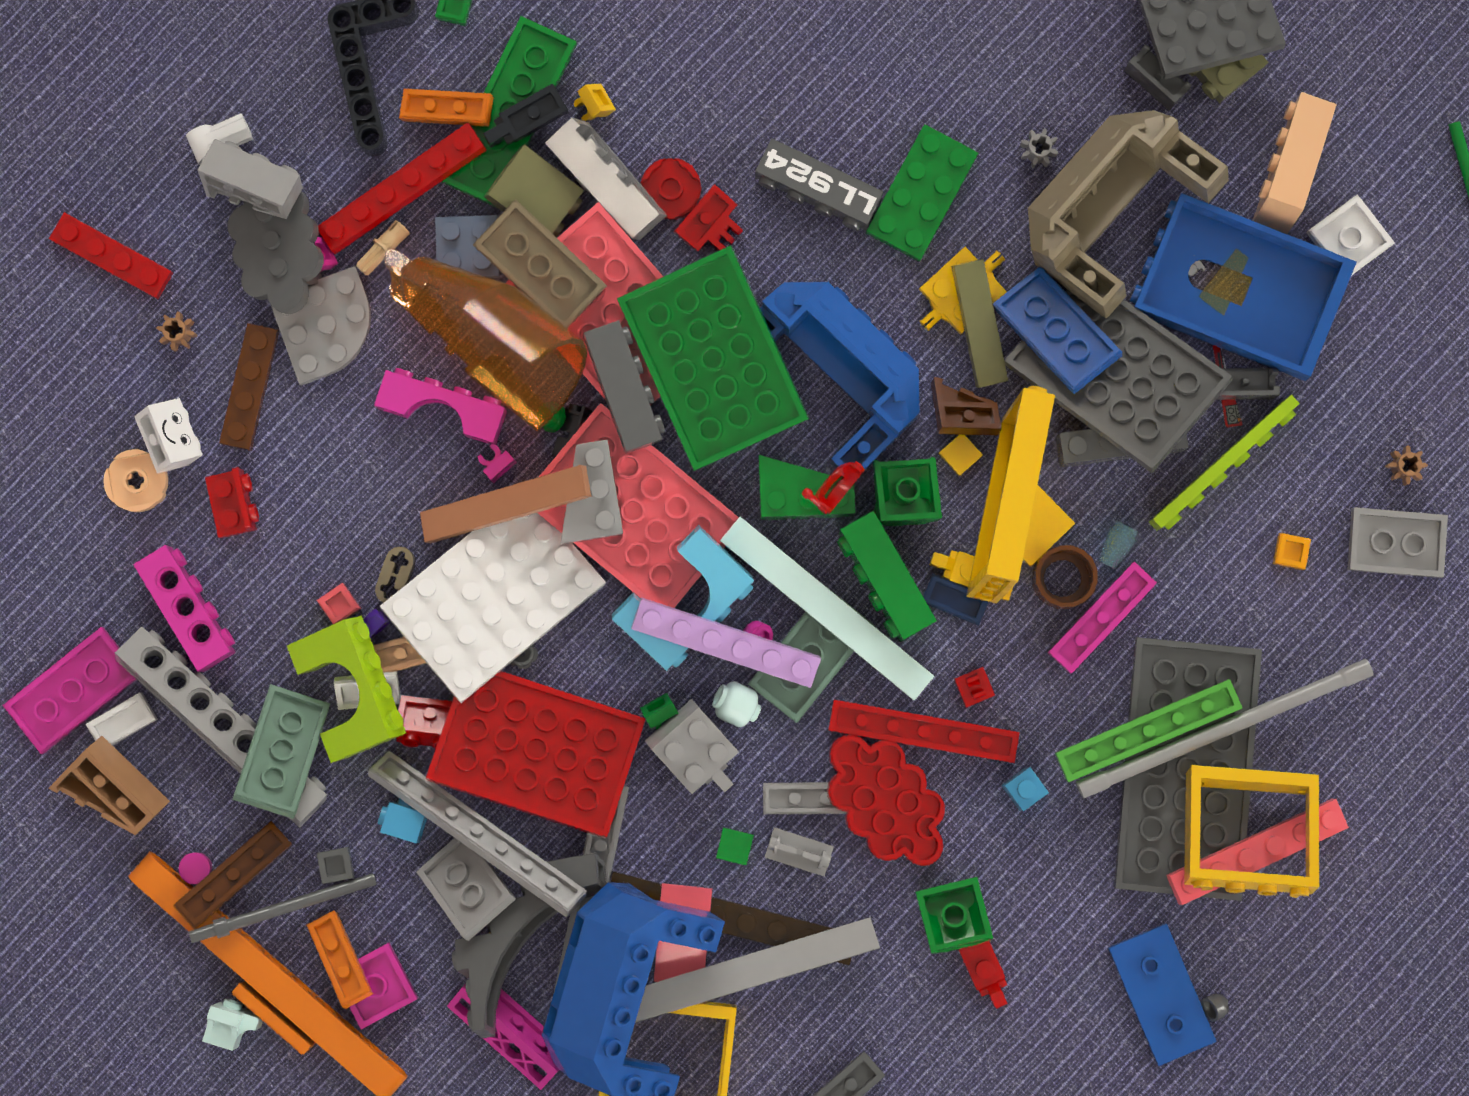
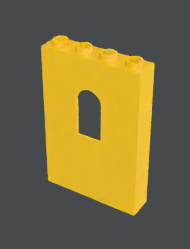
[966,386,1055,603]

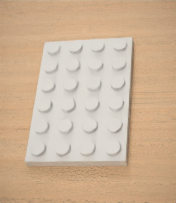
[380,513,606,703]

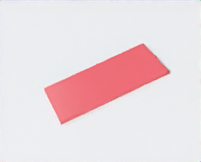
[654,883,712,982]

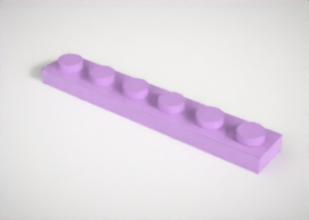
[631,597,821,688]

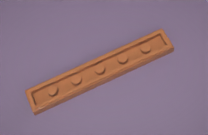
[420,465,591,543]

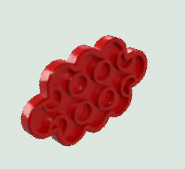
[827,735,945,866]

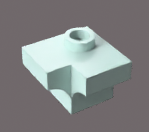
[202,999,263,1051]

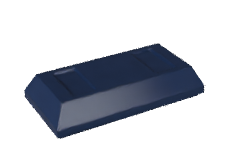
[923,573,989,626]

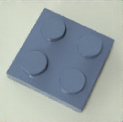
[435,215,500,280]

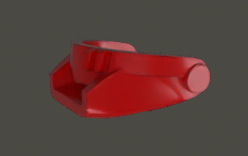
[802,461,865,514]

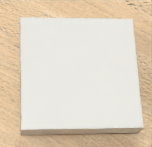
[1306,194,1395,276]

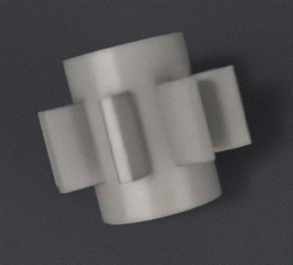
[1020,128,1058,168]

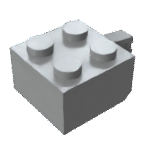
[645,699,739,794]

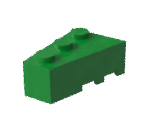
[758,455,855,520]

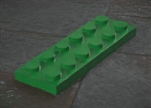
[442,16,577,209]

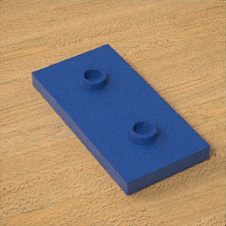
[993,266,1122,394]
[1107,923,1217,1066]

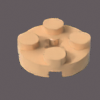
[104,449,168,512]

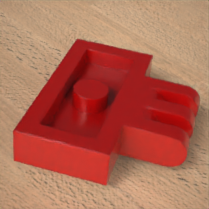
[673,184,743,252]

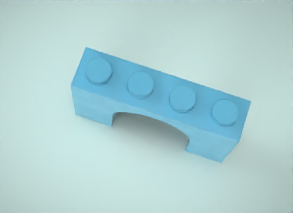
[612,524,754,671]

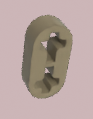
[375,547,415,603]

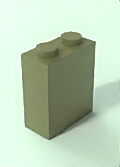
[483,144,584,237]

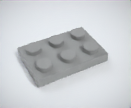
[1347,507,1448,578]
[416,838,516,941]

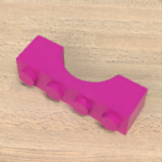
[374,368,507,445]

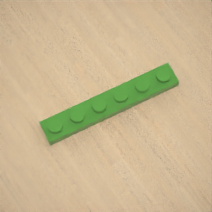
[1055,679,1243,782]

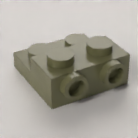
[1188,55,1269,104]

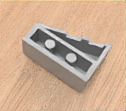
[198,139,303,219]
[560,439,623,545]

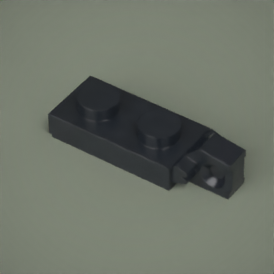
[483,84,569,148]

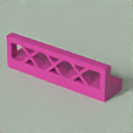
[447,984,560,1090]

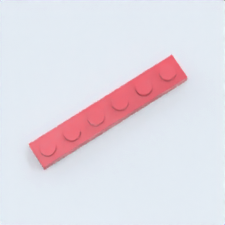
[1166,799,1349,905]

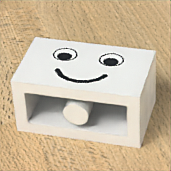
[134,398,202,474]

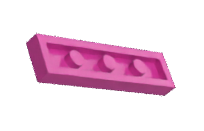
[1047,562,1157,674]

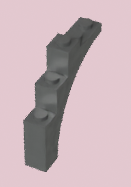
[452,853,607,1038]

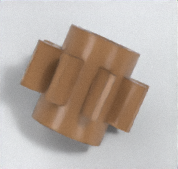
[156,311,197,352]
[1385,446,1428,486]

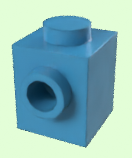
[378,798,427,843]

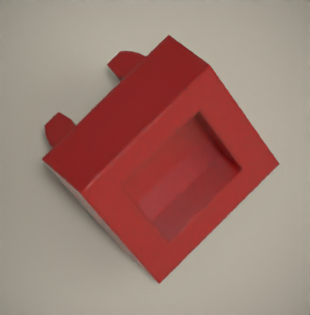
[954,667,995,708]

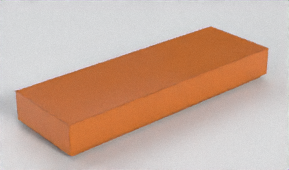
[399,89,494,127]
[306,910,373,1009]
[232,981,316,1055]

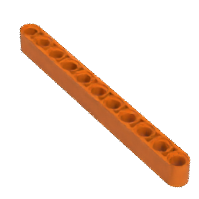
[128,851,408,1096]

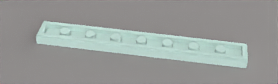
[720,517,934,700]

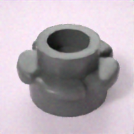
[510,644,538,669]

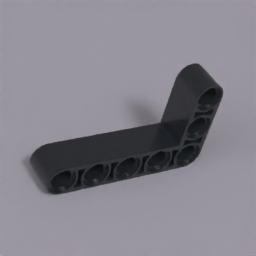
[328,0,419,157]

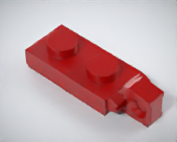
[958,941,1008,1009]

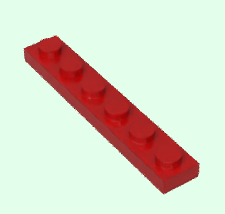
[318,122,487,254]
[828,700,1020,763]

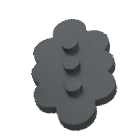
[227,191,324,315]

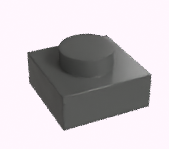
[317,847,355,884]

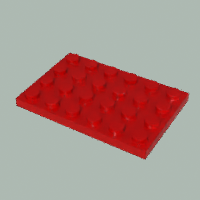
[426,671,646,839]

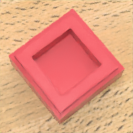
[317,583,361,624]

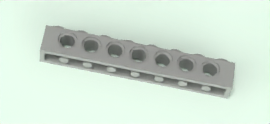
[115,627,327,828]

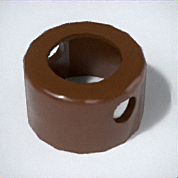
[1032,545,1098,609]

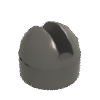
[1201,994,1229,1022]

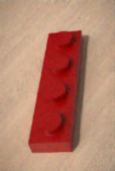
[49,212,173,299]

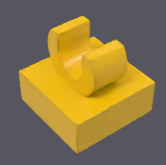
[574,84,616,121]

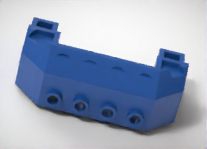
[760,282,920,475]

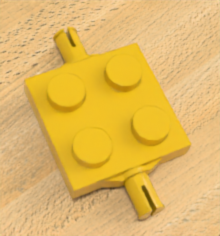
[919,246,1007,334]

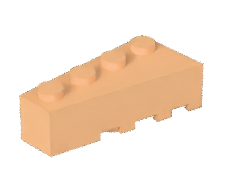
[1252,92,1337,234]

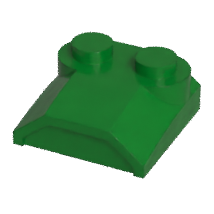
[873,457,942,526]
[916,877,993,954]

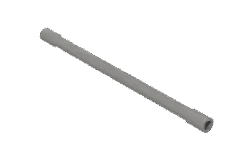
[1076,659,1374,799]

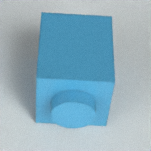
[1001,767,1049,811]

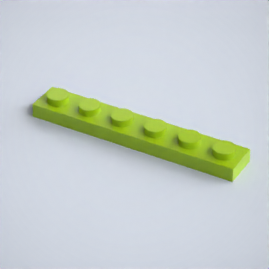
[1149,394,1300,531]

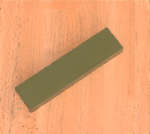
[951,259,1008,388]

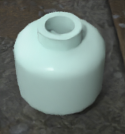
[712,681,761,727]

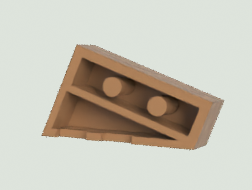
[48,736,170,835]

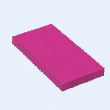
[2,627,137,754]

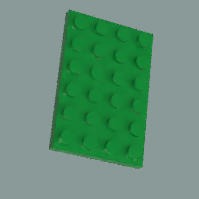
[617,246,809,471]

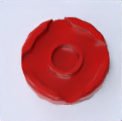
[641,158,702,220]

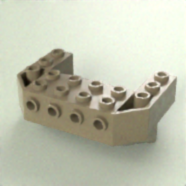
[1028,110,1229,319]

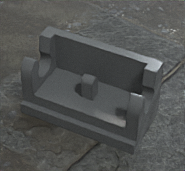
[1124,44,1192,111]
[1216,368,1280,400]

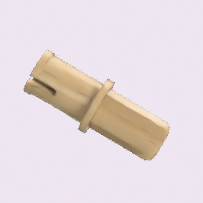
[356,220,410,275]

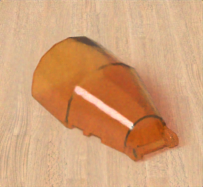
[384,249,587,431]

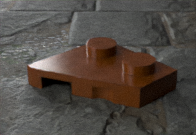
[931,377,1002,436]

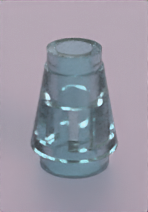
[1099,520,1138,569]

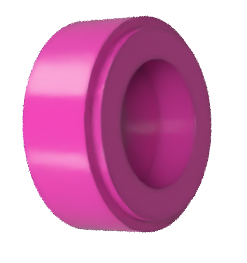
[179,852,212,884]

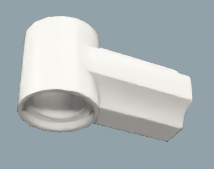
[186,114,253,165]

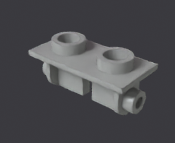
[765,827,834,876]

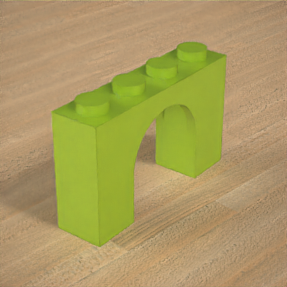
[287,616,406,763]

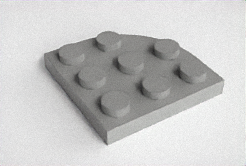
[270,266,371,386]

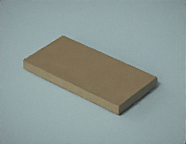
[473,199,607,332]

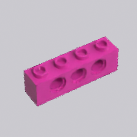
[133,545,236,672]

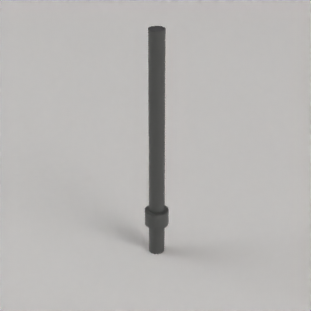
[188,873,377,943]

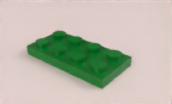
[866,124,978,262]

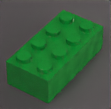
[837,511,937,642]

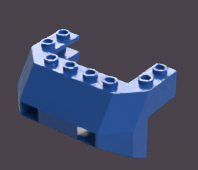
[542,882,725,1096]

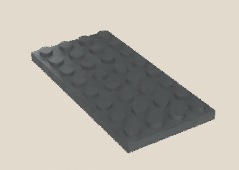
[1114,637,1262,901]

